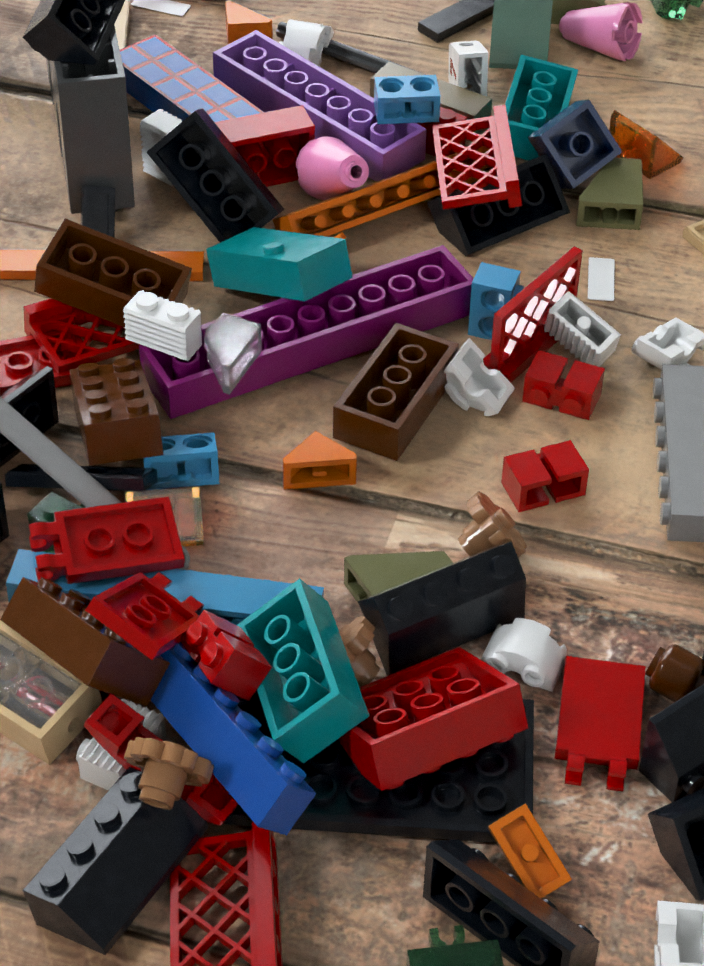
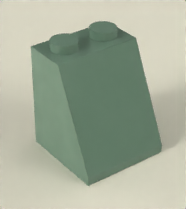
[489,0,553,69]

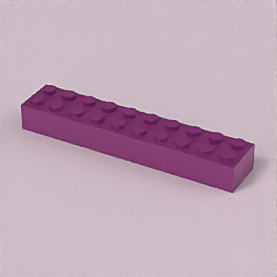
[139,245,474,419]

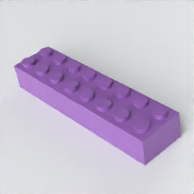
[213,30,427,182]

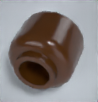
[645,644,704,703]

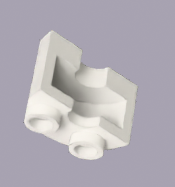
[279,19,334,66]
[632,318,704,369]
[444,338,515,416]
[481,618,567,692]
[654,901,704,966]

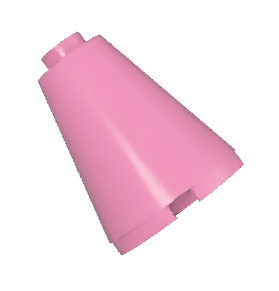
[559,2,642,61]
[296,136,369,200]

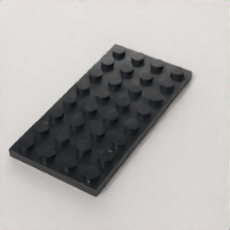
[205,690,534,843]

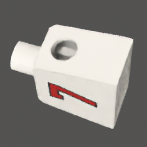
[448,41,488,96]

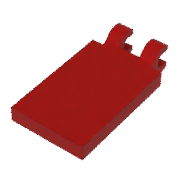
[0,331,83,396]
[29,496,185,584]
[85,572,204,660]
[554,656,646,792]

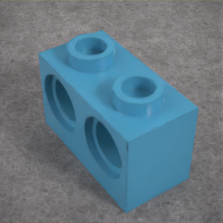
[374,75,441,124]
[468,262,524,340]
[143,432,220,490]

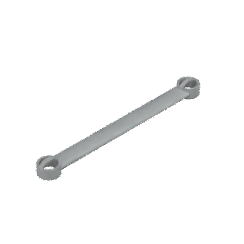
[0,397,190,570]

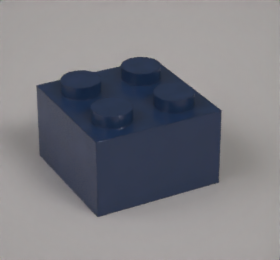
[527,99,622,189]

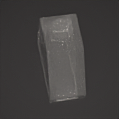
[204,313,262,394]

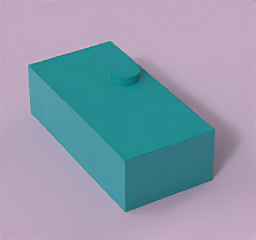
[505,54,578,160]
[206,227,353,301]
[237,578,369,763]

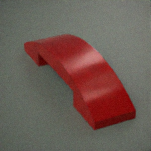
[84,693,239,826]

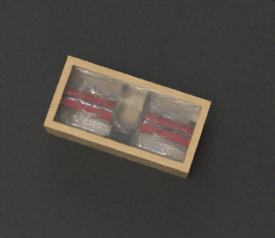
[0,620,103,765]

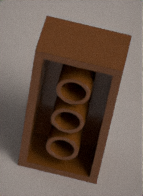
[34,218,192,327]
[333,323,459,461]
[69,358,163,466]
[0,577,170,707]

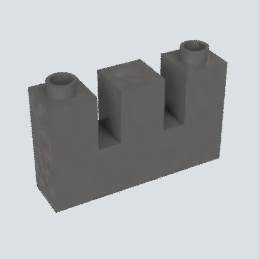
[40,0,135,214]

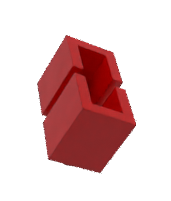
[522,350,605,420]
[501,440,589,512]
[181,609,272,701]

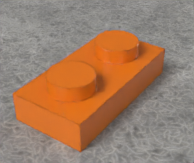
[488,803,572,898]

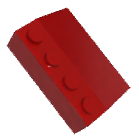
[338,647,528,791]

